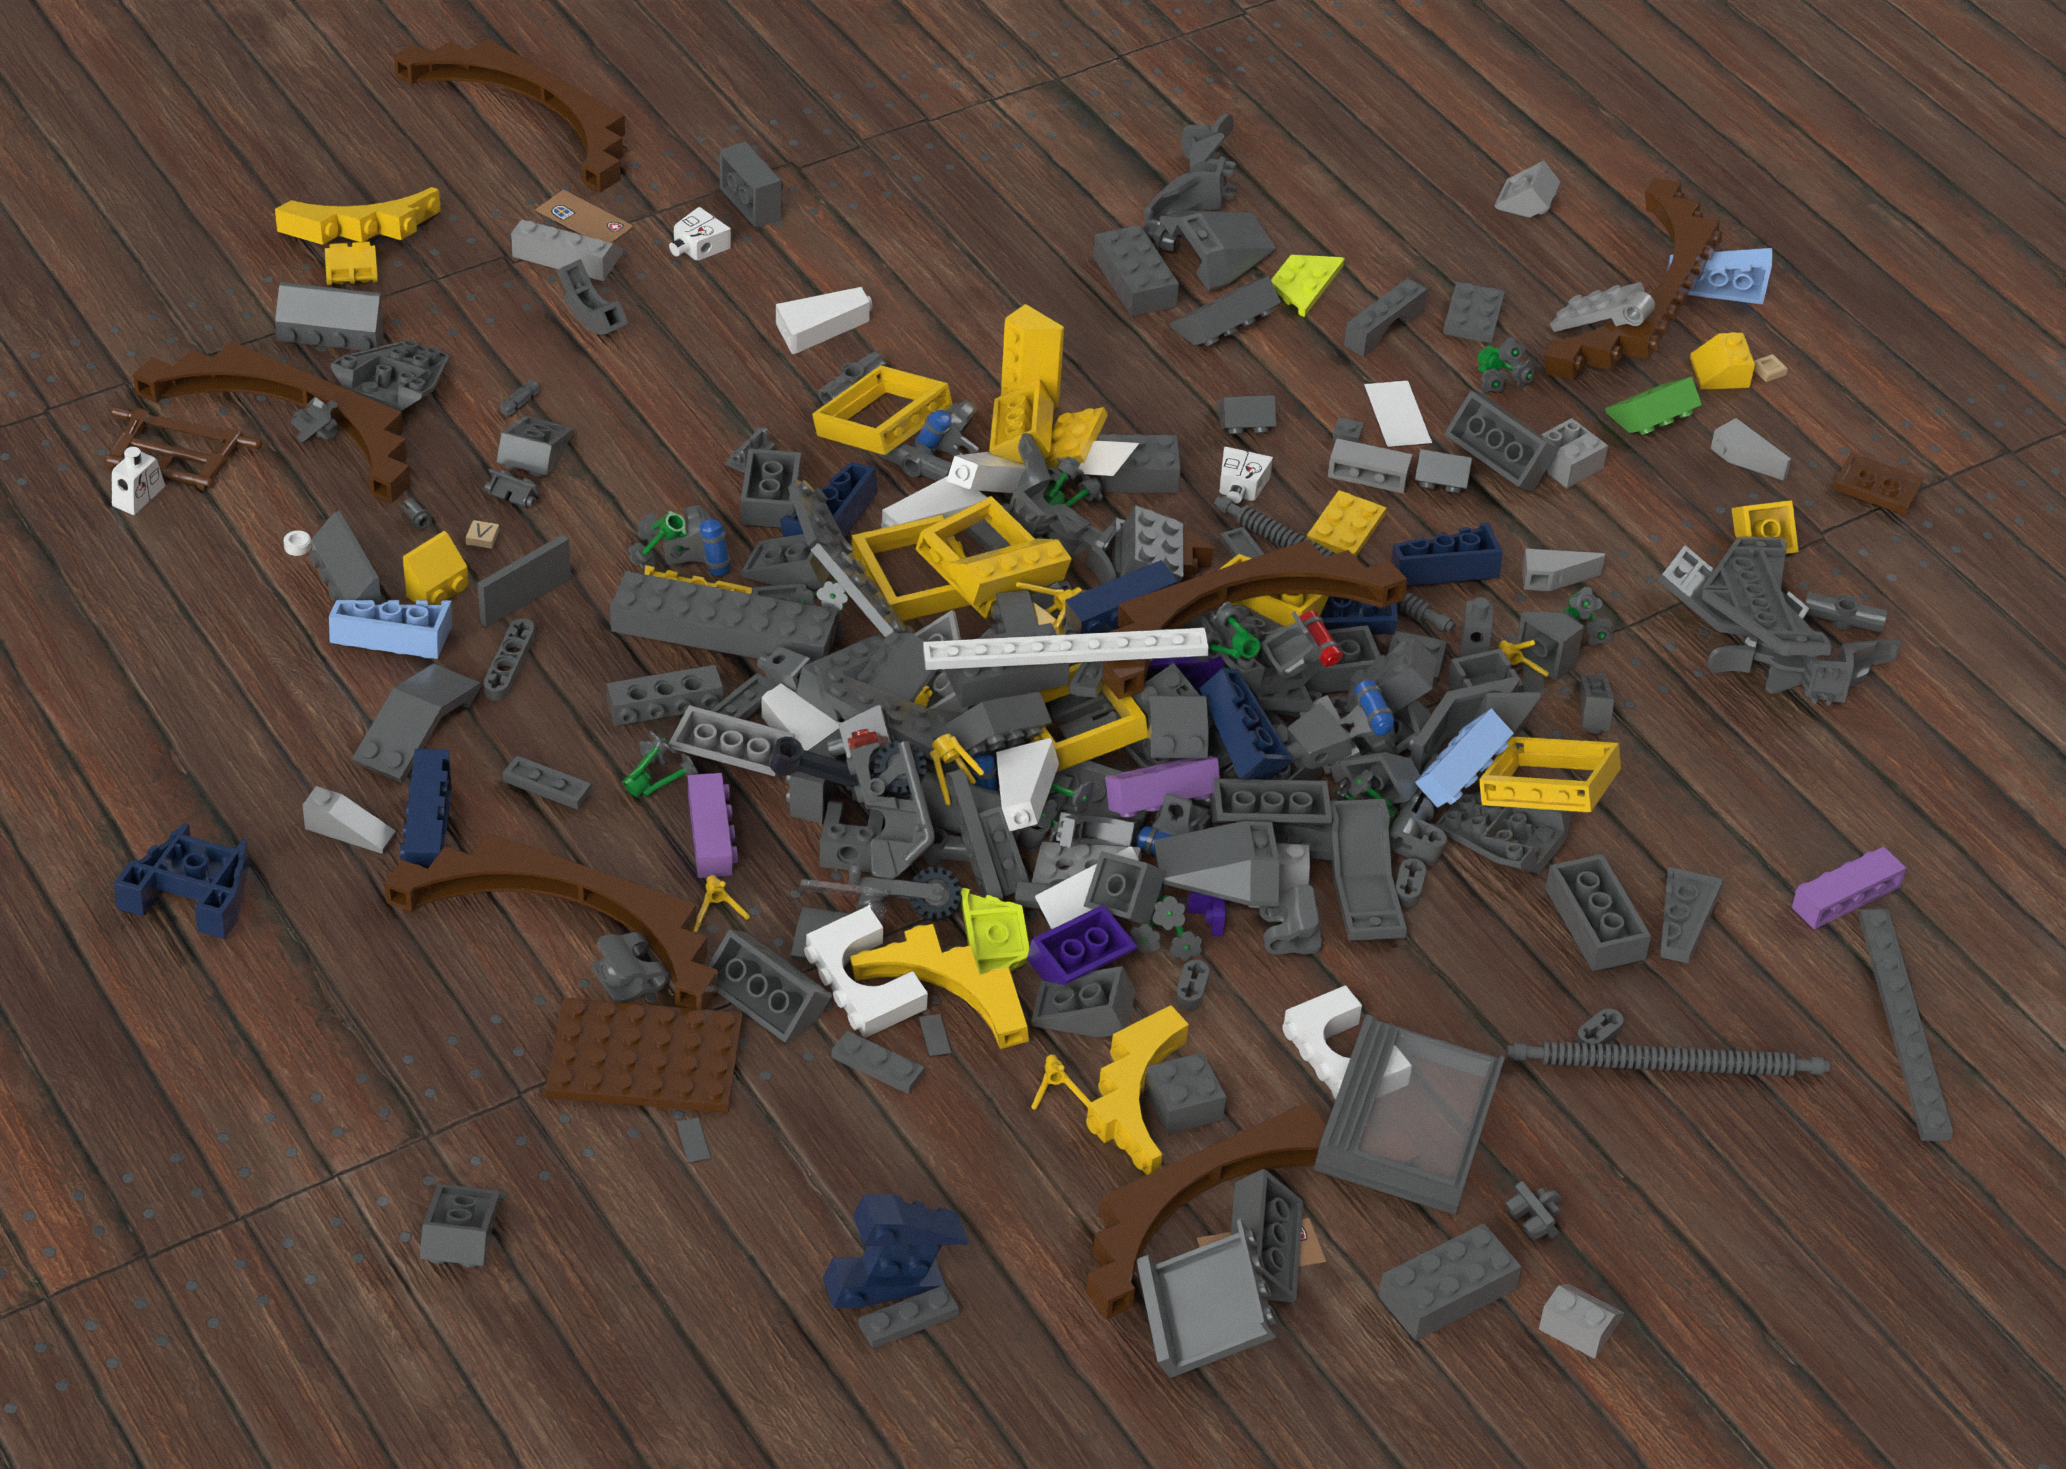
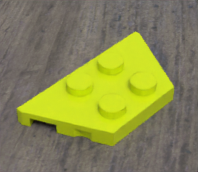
[1271,255,1345,317]
[961,888,1030,974]

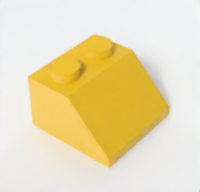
[1690,332,1755,389]
[1732,500,1799,554]
[403,531,469,605]

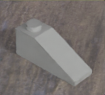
[1710,418,1791,480]
[302,786,396,854]

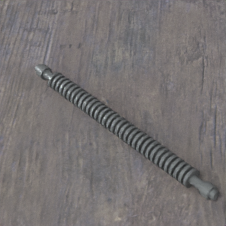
[1214,496,1456,633]
[1506,1041,1830,1077]

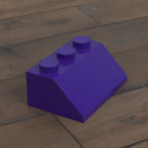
[1027,905,1137,985]

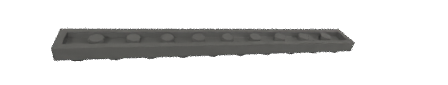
[1858,909,1953,1141]

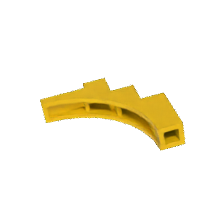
[275,187,441,245]
[850,924,1029,1049]
[1086,1005,1189,1175]

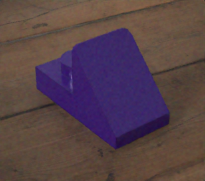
[1187,891,1225,936]

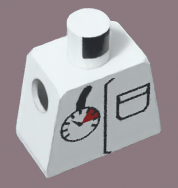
[669,207,731,260]
[112,447,165,515]
[1219,447,1273,504]

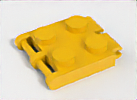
[325,242,378,285]

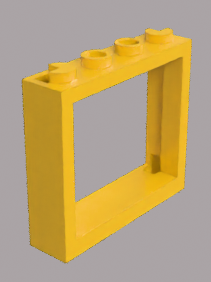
[812,365,953,455]
[915,496,1054,619]
[852,515,971,621]
[1027,663,1148,772]
[1479,737,1621,812]

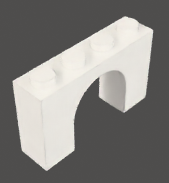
[804,906,928,1038]
[1283,985,1412,1100]

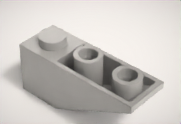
[1522,549,1605,591]

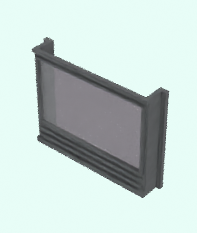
[1313,1014,1505,1215]

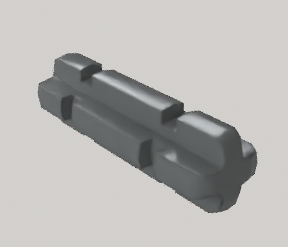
[499,380,540,417]

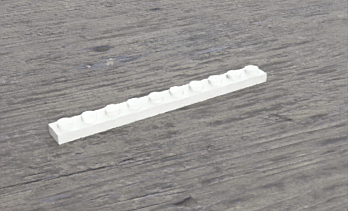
[923,628,1208,670]

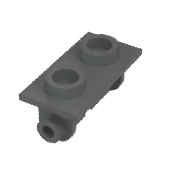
[725,427,776,473]
[484,469,542,508]

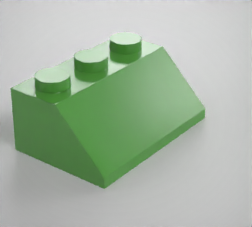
[1605,376,1702,435]

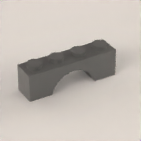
[1344,278,1427,357]

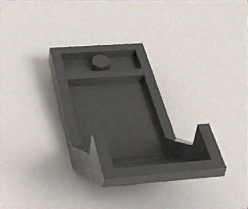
[1657,545,1809,636]
[352,664,482,783]
[1408,677,1520,774]
[1329,799,1407,941]

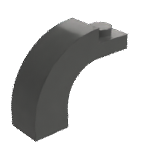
[556,259,629,335]
[1056,811,1141,848]

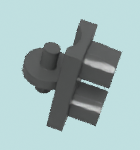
[1143,210,1185,254]
[290,397,338,442]
[1505,1181,1561,1241]

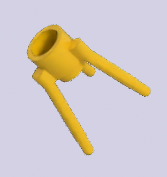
[929,733,984,806]

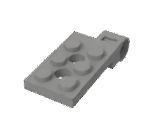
[1550,282,1655,332]
[1031,842,1165,899]

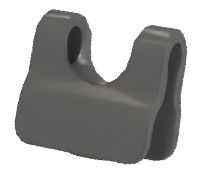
[1259,885,1322,955]
[592,932,670,1003]

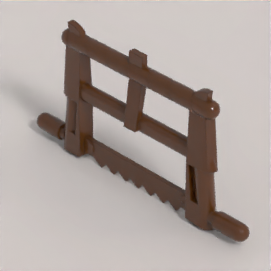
[104,407,262,491]

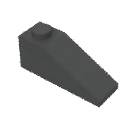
[1580,675,1614,733]

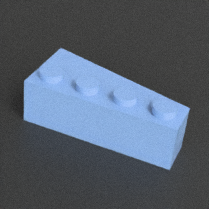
[1666,248,1772,304]
[329,600,452,659]
[1415,708,1514,808]

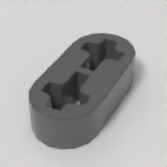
[1396,858,1426,907]
[1176,960,1209,1011]
[1576,1008,1624,1048]

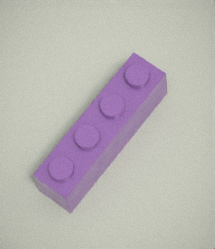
[1105,755,1220,817]
[688,773,738,878]
[1792,846,1906,929]

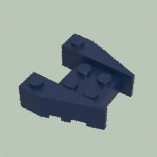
[114,823,249,939]
[823,1194,969,1309]

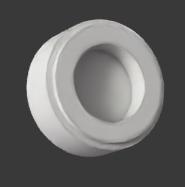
[283,531,311,556]

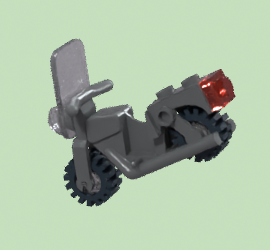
[800,729,962,921]

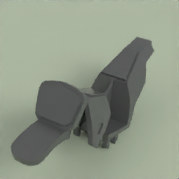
[1144,113,1237,223]
[1007,433,1117,585]
[1707,632,1902,705]

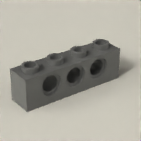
[606,665,723,726]

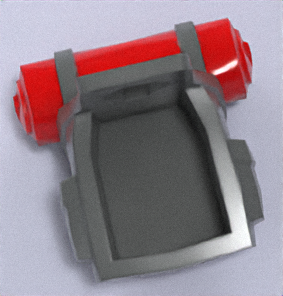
[1261,610,1343,679]

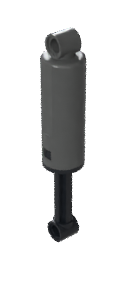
[769,736,1051,848]

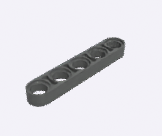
[946,769,1003,901]

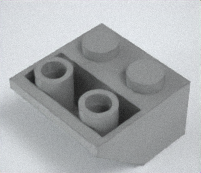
[1541,418,1608,488]

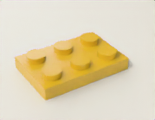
[1045,407,1108,469]
[1307,490,1386,557]

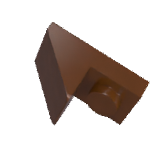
[1180,529,1213,583]

